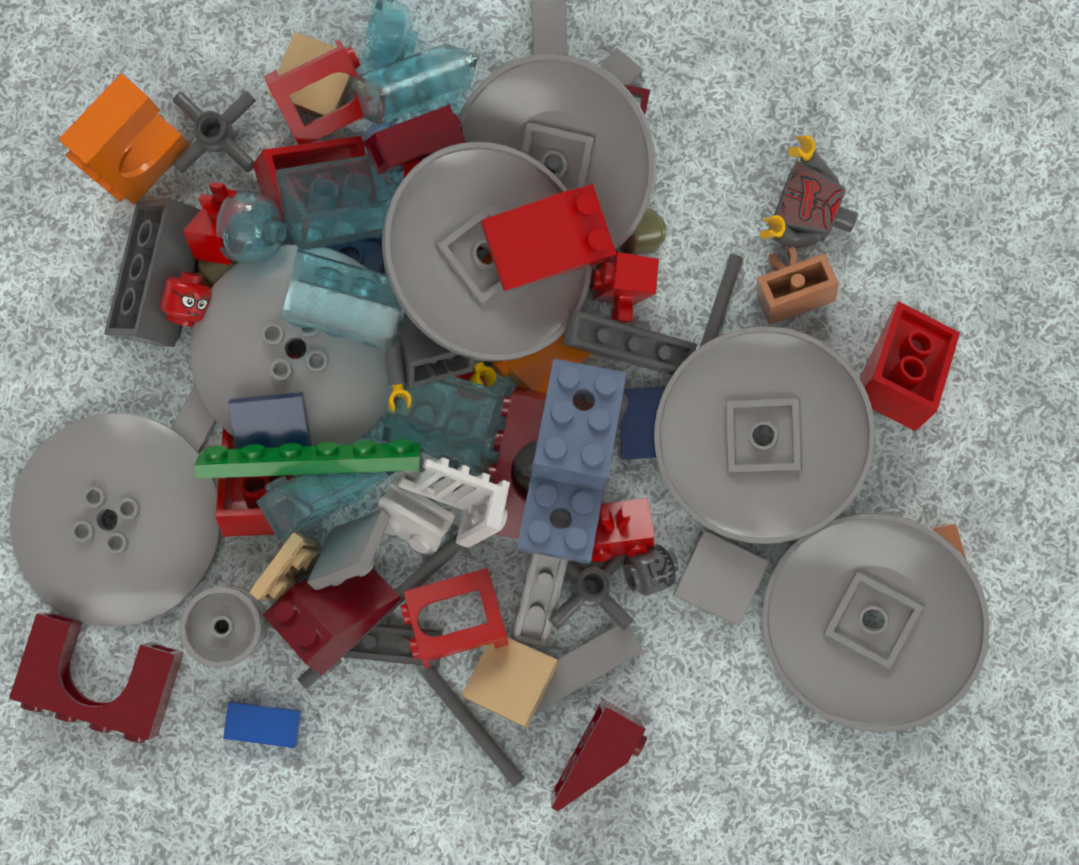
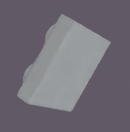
[307,509,390,590]
[673,530,769,626]

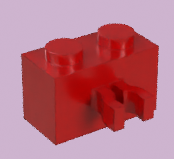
[183,182,266,265]
[589,252,659,324]
[591,498,655,562]

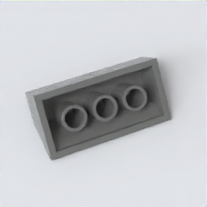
[104,198,201,347]

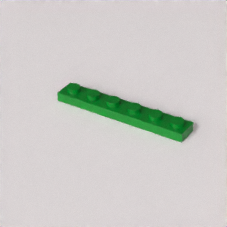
[194,439,422,479]

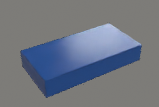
[223,701,302,748]

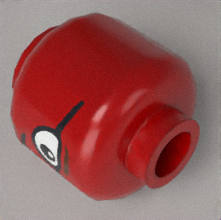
[160,271,212,327]

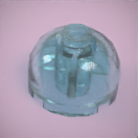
[360,0,418,68]
[216,190,287,263]

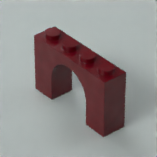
[364,104,486,253]
[488,386,593,539]
[9,612,184,743]

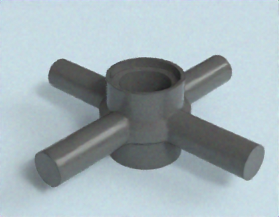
[172,91,256,174]
[548,555,634,630]

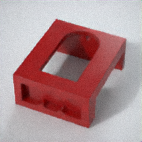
[264,39,376,145]
[400,568,509,669]

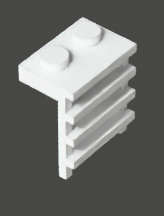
[377,440,480,556]
[398,457,510,548]

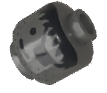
[623,544,679,596]

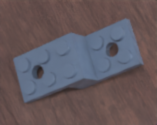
[517,359,627,564]

